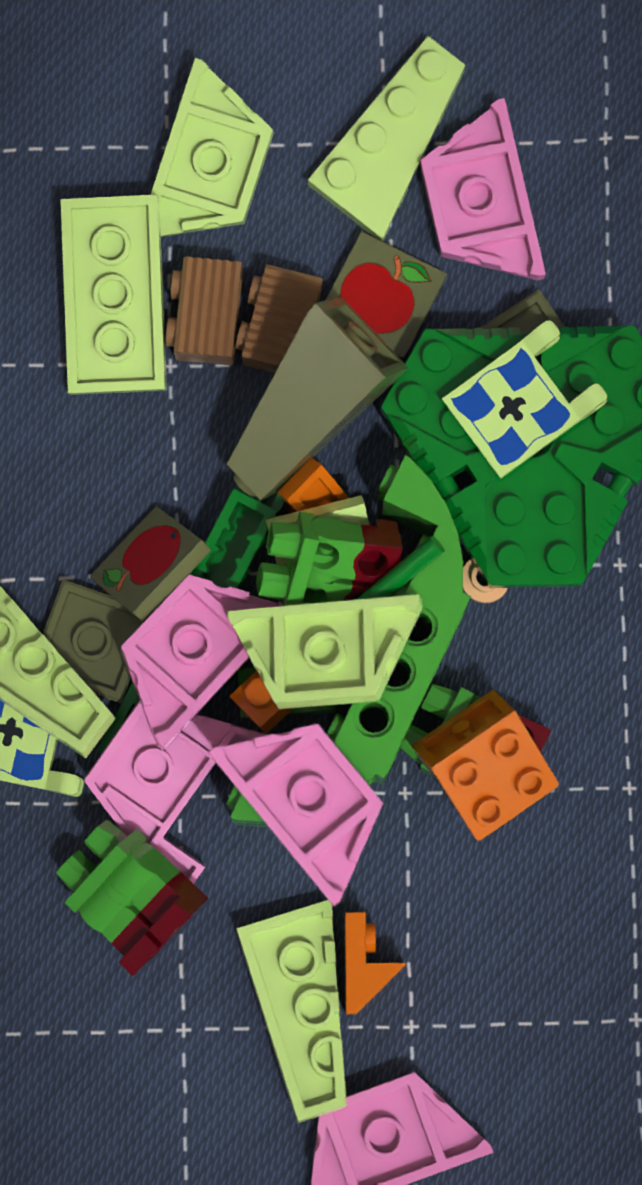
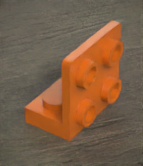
[411,689,559,840]

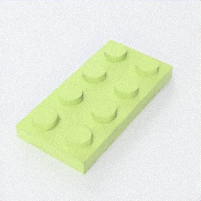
[60,194,167,395]

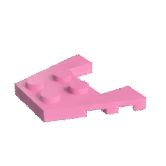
[84,700,269,884]

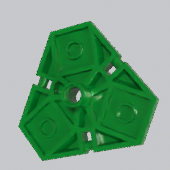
[381,326,642,588]

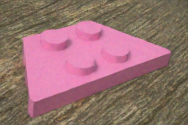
[420,98,546,280]
[120,575,283,751]
[208,724,383,906]
[311,1072,493,1185]

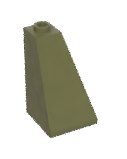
[227,296,408,501]

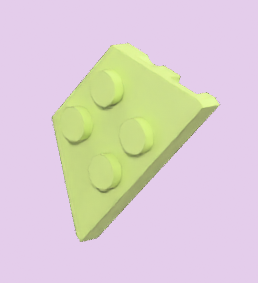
[151,58,274,237]
[228,594,422,709]

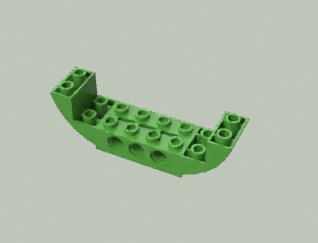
[226,455,471,827]

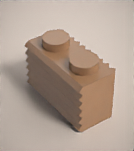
[166,256,243,366]
[235,264,323,374]

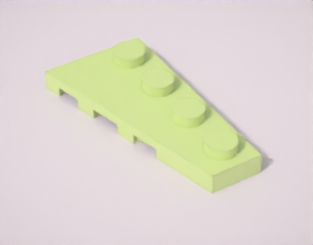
[308,36,465,242]
[0,586,115,758]
[236,900,347,1123]

